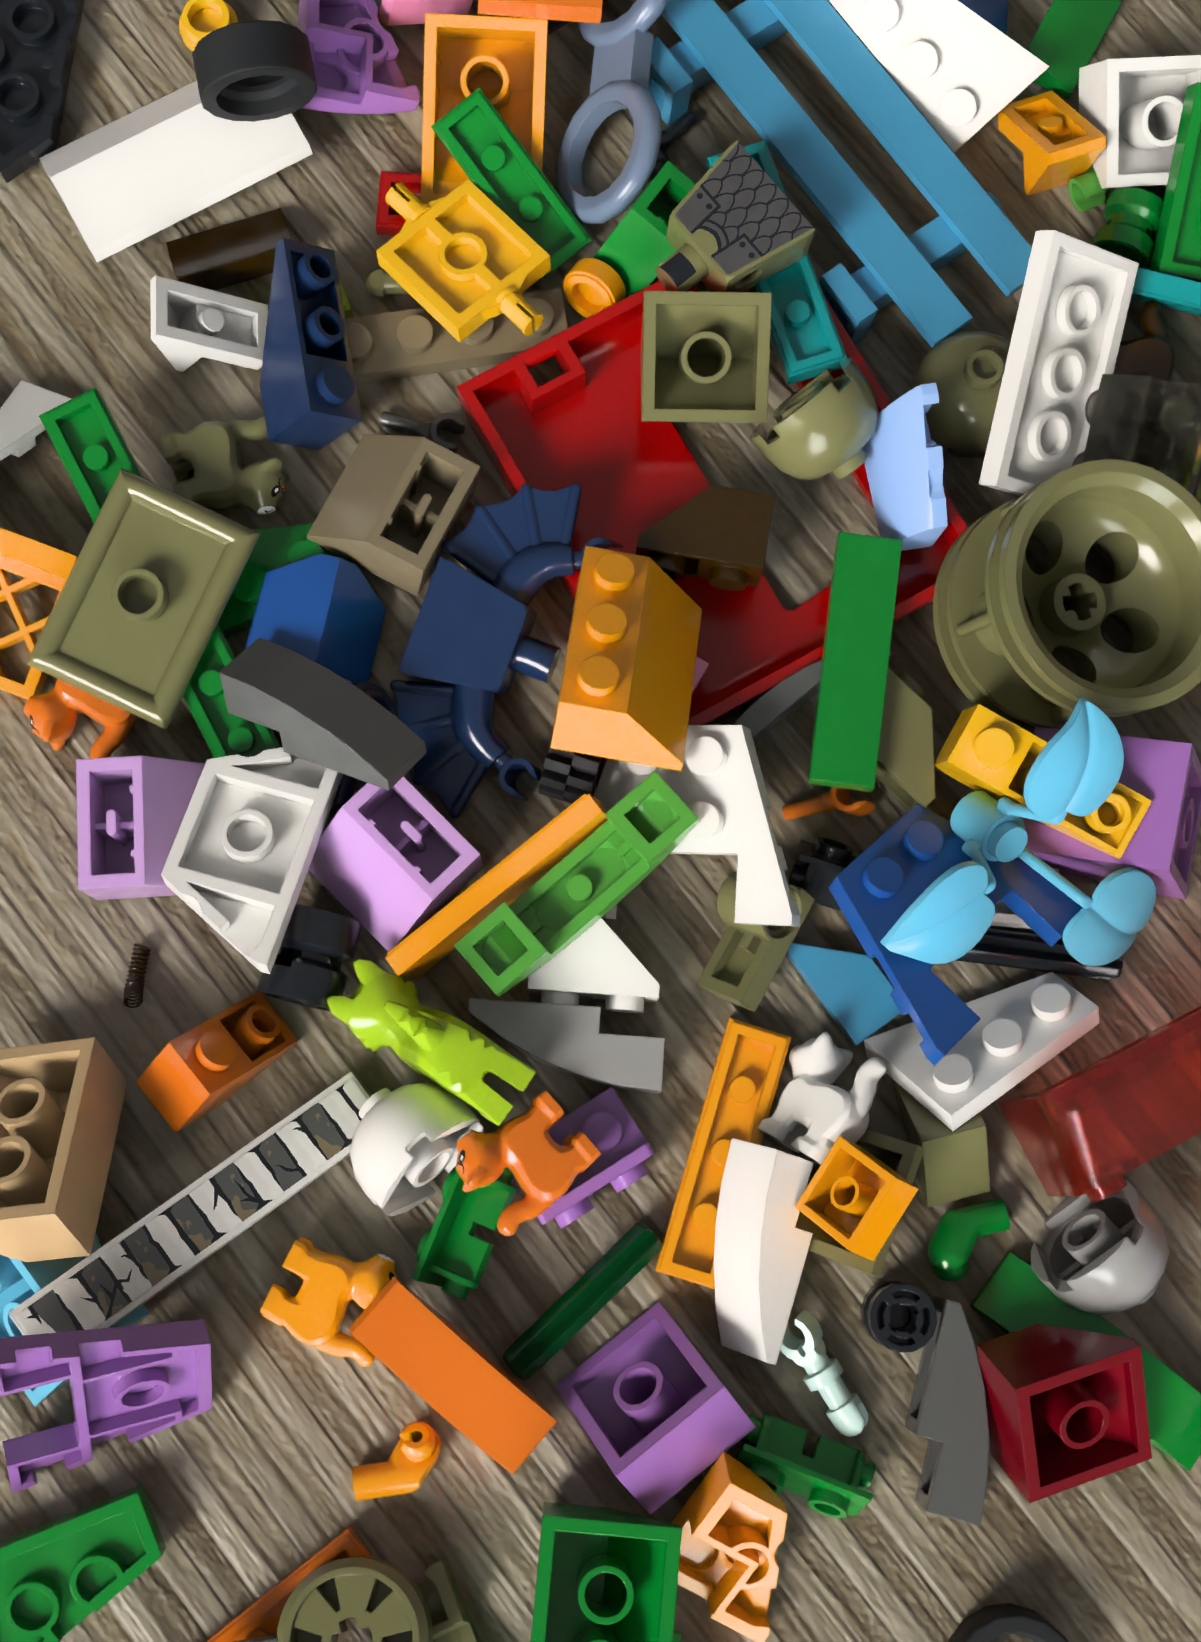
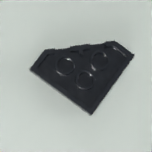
[0,0,84,183]

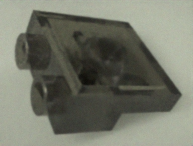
[1072,374,1201,504]

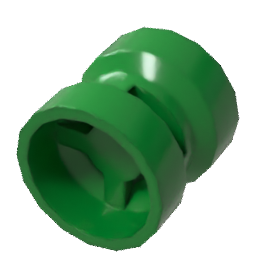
[1092,187,1163,269]

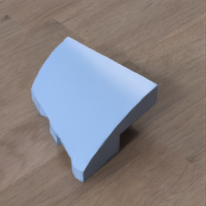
[862,383,948,551]

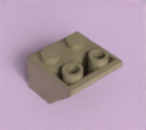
[307,434,481,597]

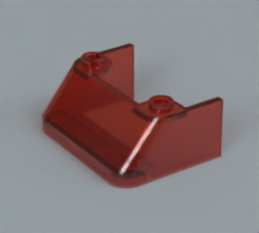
[998,1005,1201,1203]

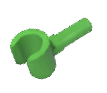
[1068,165,1108,212]

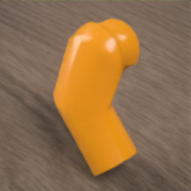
[352,1421,441,1501]

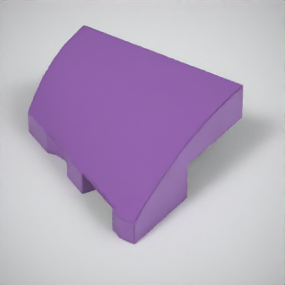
[298,0,420,114]

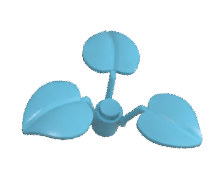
[880,697,1156,966]

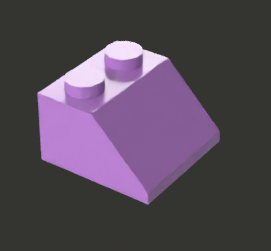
[555,1301,755,1515]

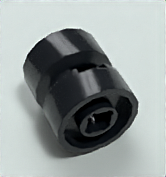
[257,904,363,1012]

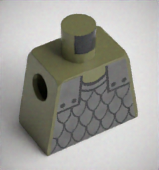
[655,140,816,292]

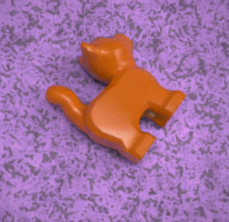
[23,679,139,759]
[455,1090,601,1236]

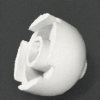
[350,1082,484,1217]

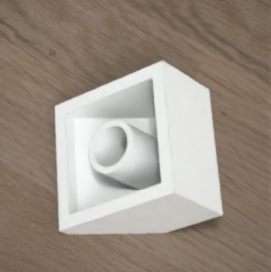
[1079,55,1201,189]

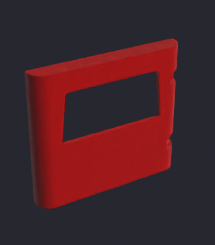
[456,281,968,725]

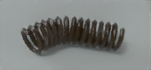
[123,943,152,1008]

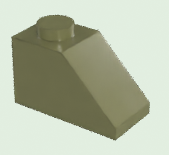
[875,668,935,811]

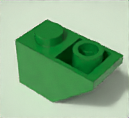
[593,161,696,298]

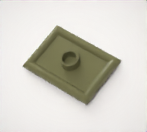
[26,468,261,730]

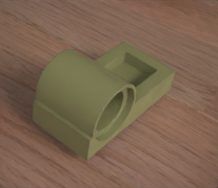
[696,871,815,1012]

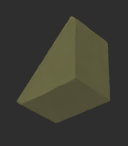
[891,1080,990,1207]

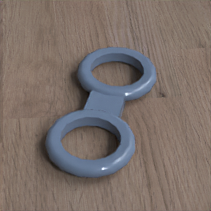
[555,0,668,224]

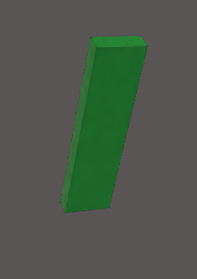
[807,532,902,792]

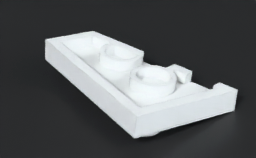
[864,972,1099,1131]

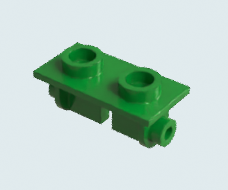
[411,1166,518,1300]
[733,1412,876,1518]

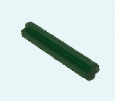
[503,1222,663,1381]

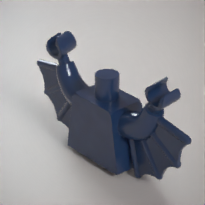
[390,482,623,818]

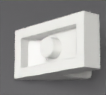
[150,275,268,372]

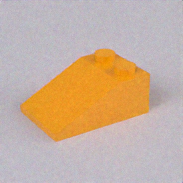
[421,13,548,204]

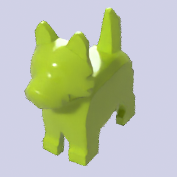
[327,959,536,1126]

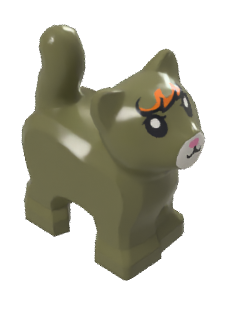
[160,415,290,515]

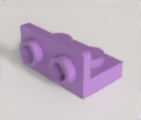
[509,1087,655,1229]

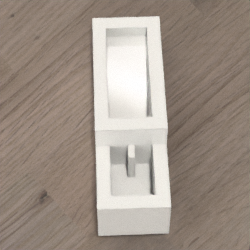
[713,1138,814,1365]

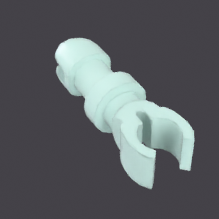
[780,1309,868,1437]

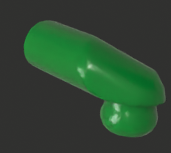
[927,1198,1010,1282]

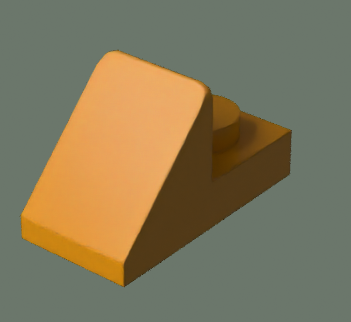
[998,90,1106,196]

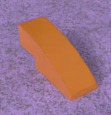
[348,1277,558,1475]

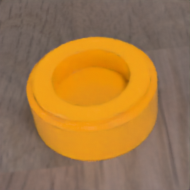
[563,258,626,318]

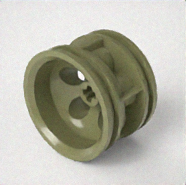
[933,459,1201,734]

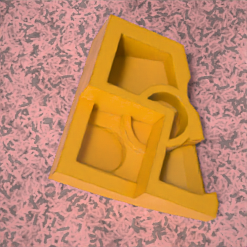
[671,1451,788,1642]

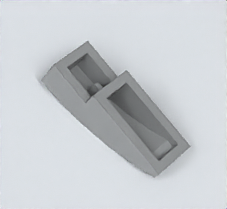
[468,998,665,1094]

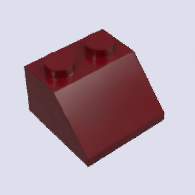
[977,1324,1152,1503]

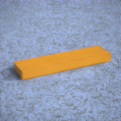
[385,794,609,979]
[654,1018,791,1289]

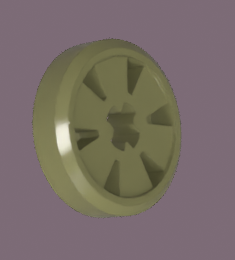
[276,1556,433,1642]

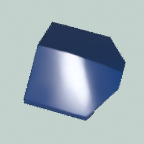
[245,553,386,684]

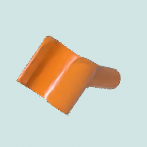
[782,787,876,821]

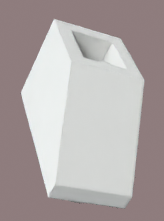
[528,918,660,1013]

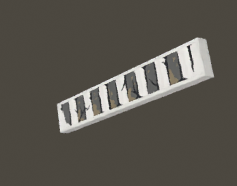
[8,1072,370,1336]

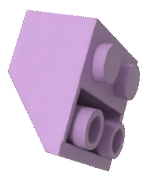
[76,756,205,900]
[309,777,484,952]

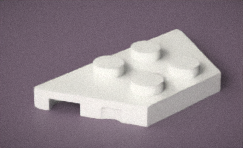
[161,747,343,974]

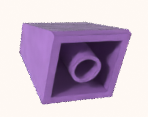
[1020,726,1201,900]

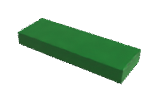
[431,87,592,279]

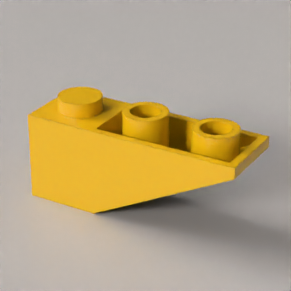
[934,704,1152,859]

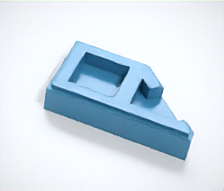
[786,943,900,1047]

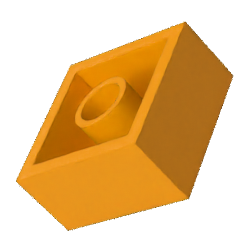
[795,1136,919,1261]

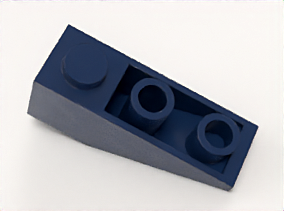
[260,238,362,450]

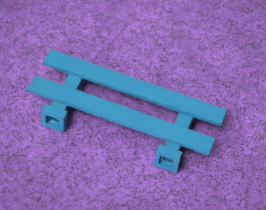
[648,0,1032,349]

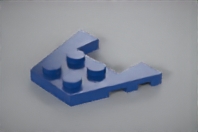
[828,804,1083,1066]

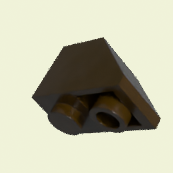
[636,485,775,591]

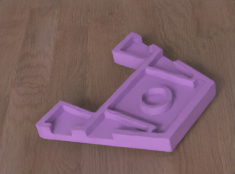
[0,1319,212,1493]

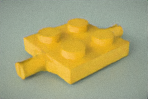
[376,179,551,343]

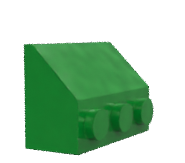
[530,1502,682,1642]

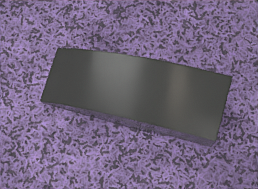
[219,637,427,791]
[905,1296,989,1526]

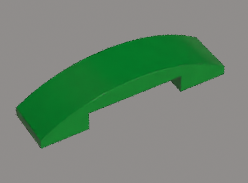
[970,1252,1201,1471]

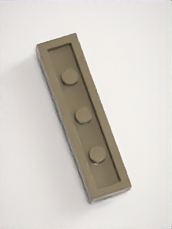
[345,288,568,385]

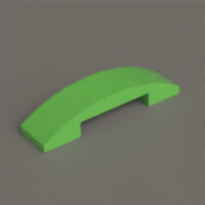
[454,771,699,997]

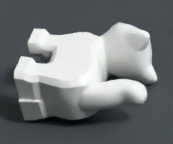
[758,1032,886,1165]

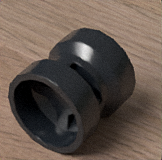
[860,1280,937,1353]

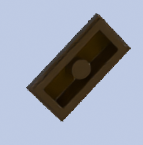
[166,208,292,291]

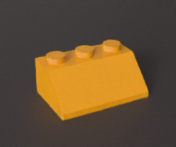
[550,545,702,771]

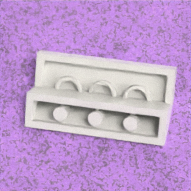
[39,80,313,262]

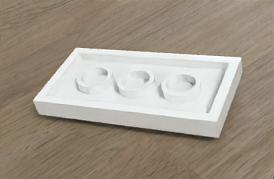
[979,230,1139,496]

